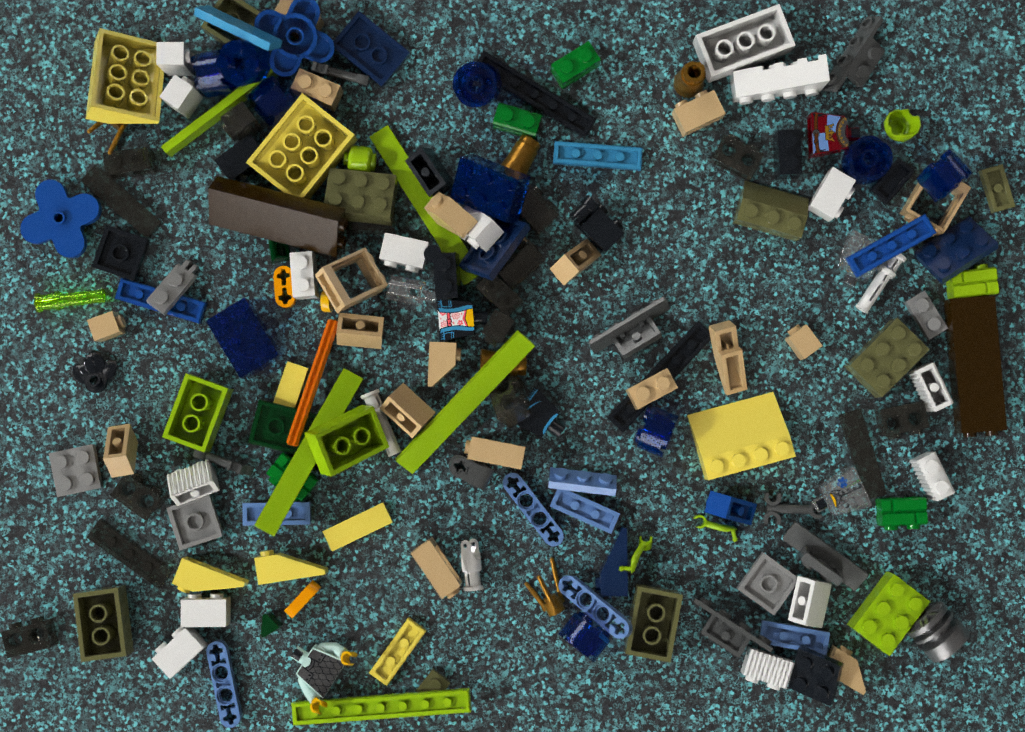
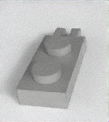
[146,259,199,316]

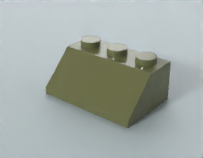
[733,180,809,241]

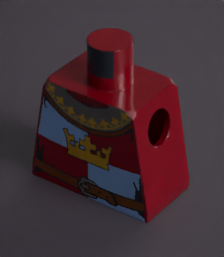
[807,112,860,159]

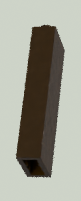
[208,176,348,257]
[943,296,1007,438]

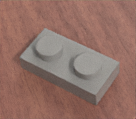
[903,290,948,340]

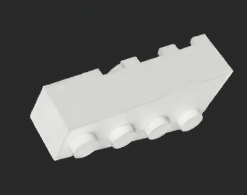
[730,54,830,105]

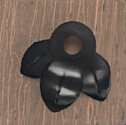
[73,350,117,393]

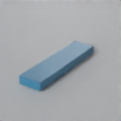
[194,5,283,51]
[553,141,643,171]

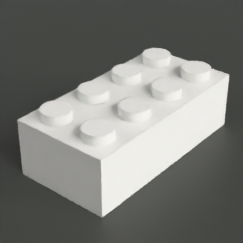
[692,4,795,83]

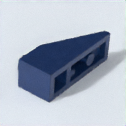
[595,526,628,597]

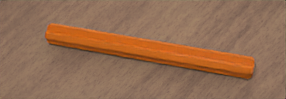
[286,319,338,447]

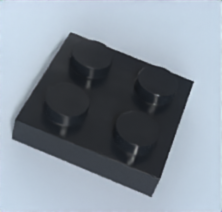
[92,225,150,282]
[788,645,844,706]

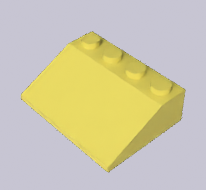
[86,28,164,124]
[246,93,357,199]
[687,392,796,480]

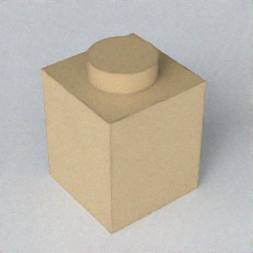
[87,311,126,342]
[785,324,823,360]

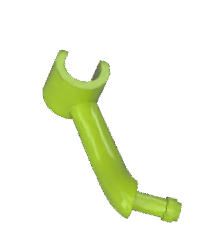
[693,514,738,542]
[619,536,653,573]

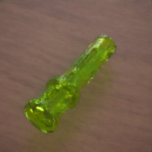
[34,289,106,313]

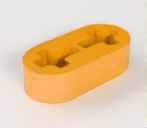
[273,266,296,309]
[284,580,321,618]

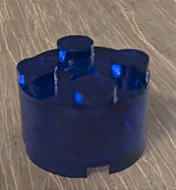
[216,39,271,87]
[191,48,237,98]
[453,61,501,107]
[246,75,296,127]
[841,136,893,185]
[916,149,973,203]
[634,406,679,457]
[558,611,611,663]

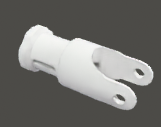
[461,539,484,591]

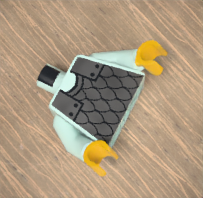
[291,642,357,714]

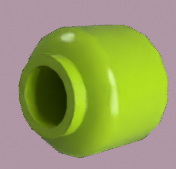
[343,145,377,172]

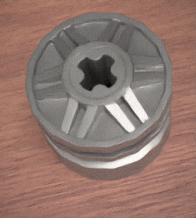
[907,601,970,663]

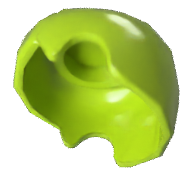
[883,109,921,142]

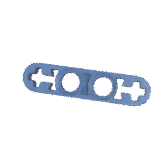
[503,472,564,546]
[558,575,633,639]
[206,639,242,728]

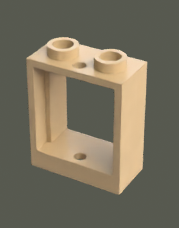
[899,164,971,236]
[315,247,388,314]
[464,436,525,469]
[411,537,462,599]

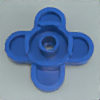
[254,0,334,77]
[20,179,102,259]

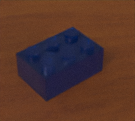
[450,154,530,223]
[206,298,283,379]

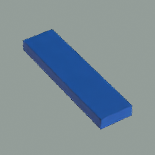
[845,214,936,278]
[115,278,207,324]

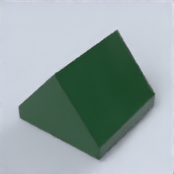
[268,240,290,264]
[260,611,283,637]

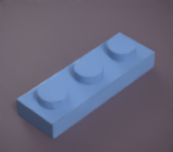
[548,467,617,496]
[550,489,620,534]
[242,502,311,526]
[759,620,830,655]

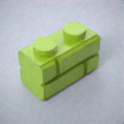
[946,264,999,299]

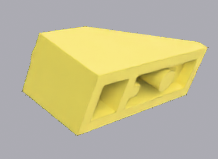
[254,550,328,585]
[172,556,249,593]

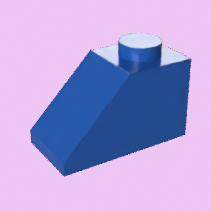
[704,491,757,525]

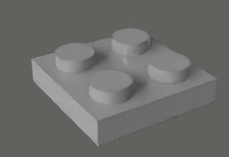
[49,444,103,497]
[166,494,224,550]
[736,552,797,615]

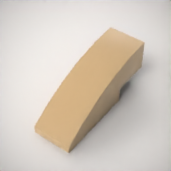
[708,320,748,395]

